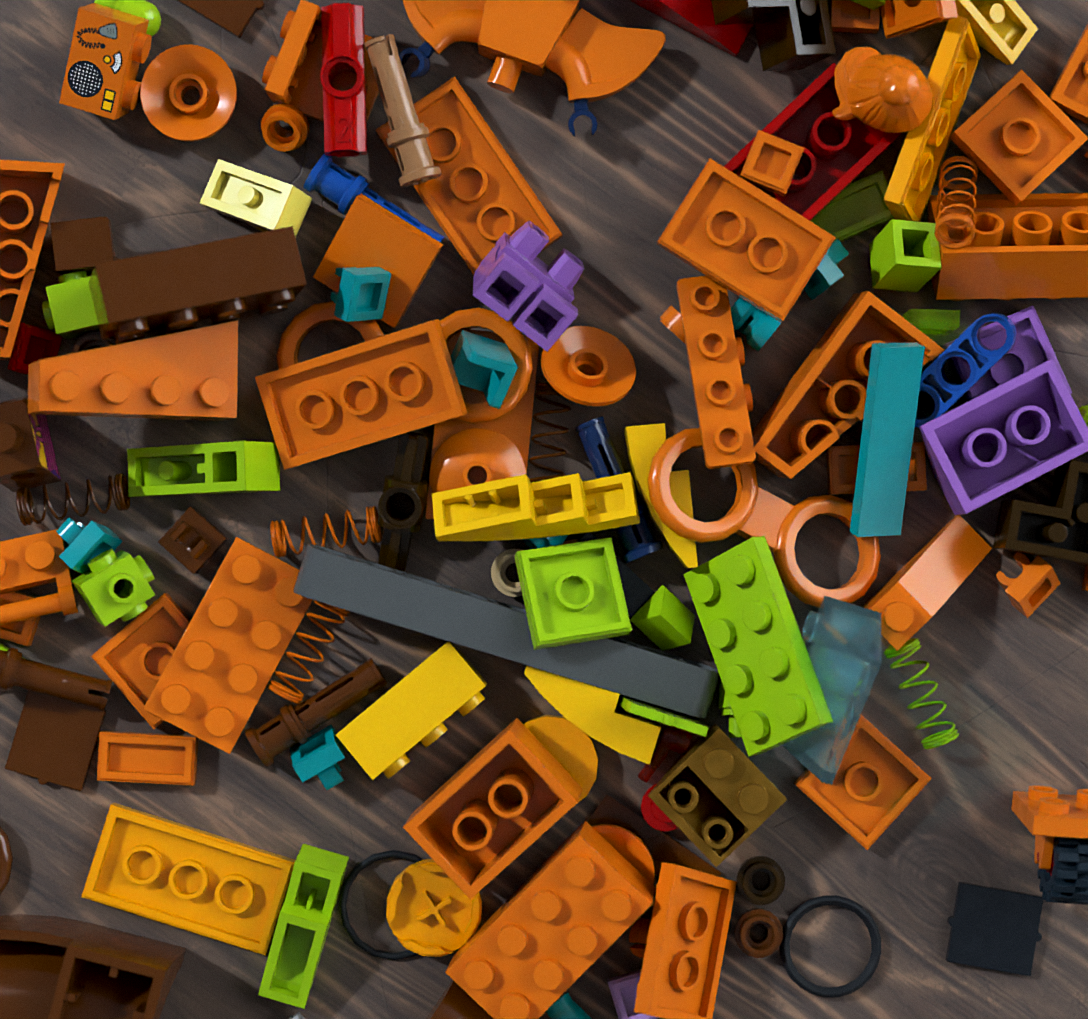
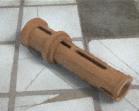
[364,34,442,187]

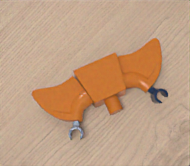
[399,0,666,136]

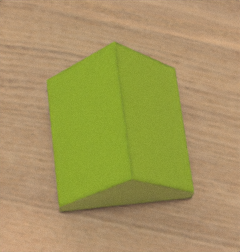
[630,585,695,651]

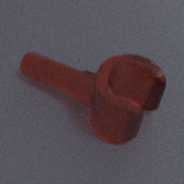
[637,725,692,783]

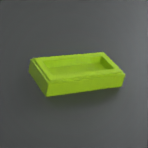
[811,170,894,242]

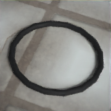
[339,850,423,960]

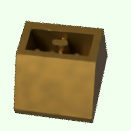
[648,723,788,868]

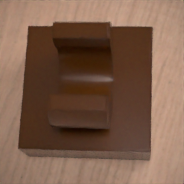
[158,506,229,574]

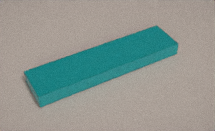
[850,343,925,537]

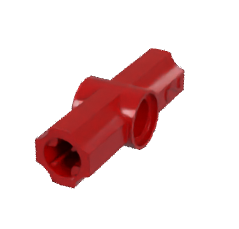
[320,3,368,158]

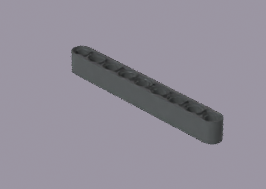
[293,544,720,718]

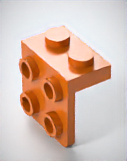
[262,0,379,122]

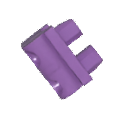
[473,220,584,351]

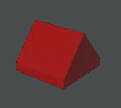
[7,322,62,375]

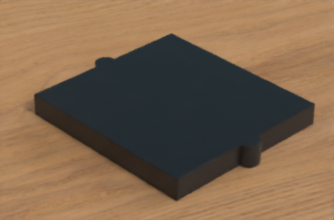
[945,882,1043,976]

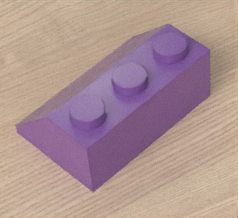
[919,359,1088,515]

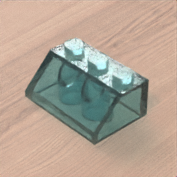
[782,596,881,785]

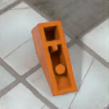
[855,515,993,651]

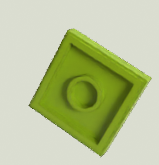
[514,537,632,650]

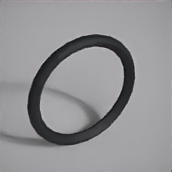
[780,895,881,997]

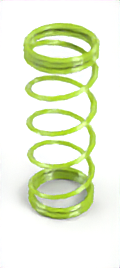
[883,638,959,750]

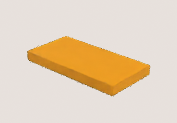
[883,16,981,222]
[81,803,295,955]

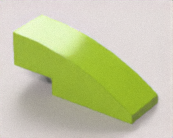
[258,843,349,1009]

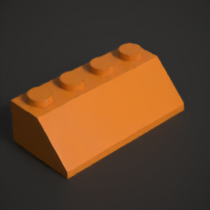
[928,193,1088,301]

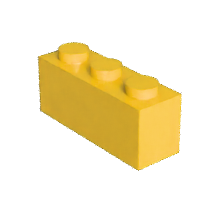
[336,641,487,780]

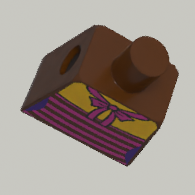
[0,395,61,492]

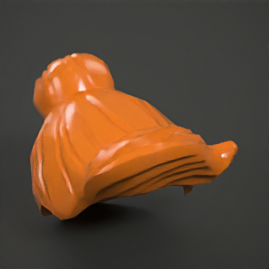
[832,47,933,133]

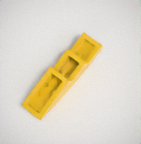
[431,472,640,541]

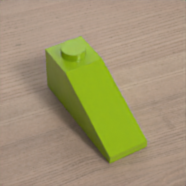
[127,441,280,497]

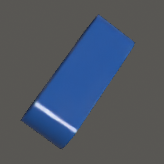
[915,313,1017,427]

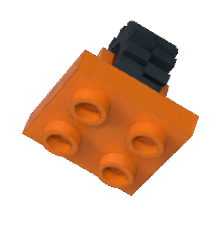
[1011,785,1088,905]

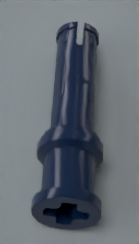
[575,416,665,564]

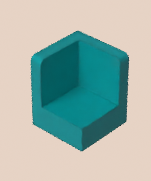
[451,330,518,409]

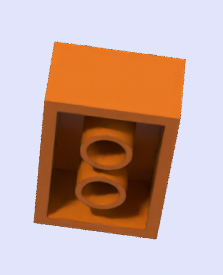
[403,718,583,899]

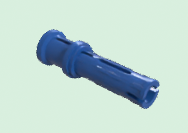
[303,154,445,243]

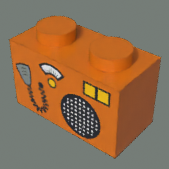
[59,3,152,120]

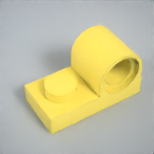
[200,159,312,238]

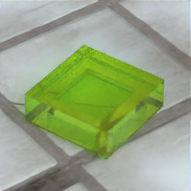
[903,309,960,335]

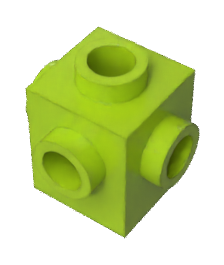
[72,549,155,627]

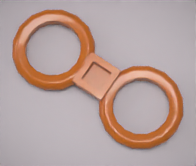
[277,301,533,424]
[647,428,881,610]

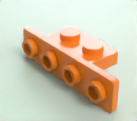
[676,275,756,469]

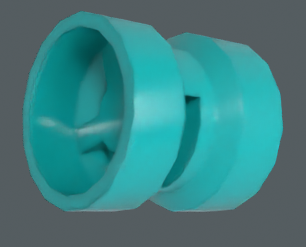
[731,297,781,352]

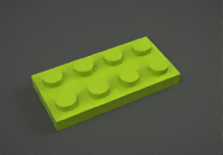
[683,536,833,756]

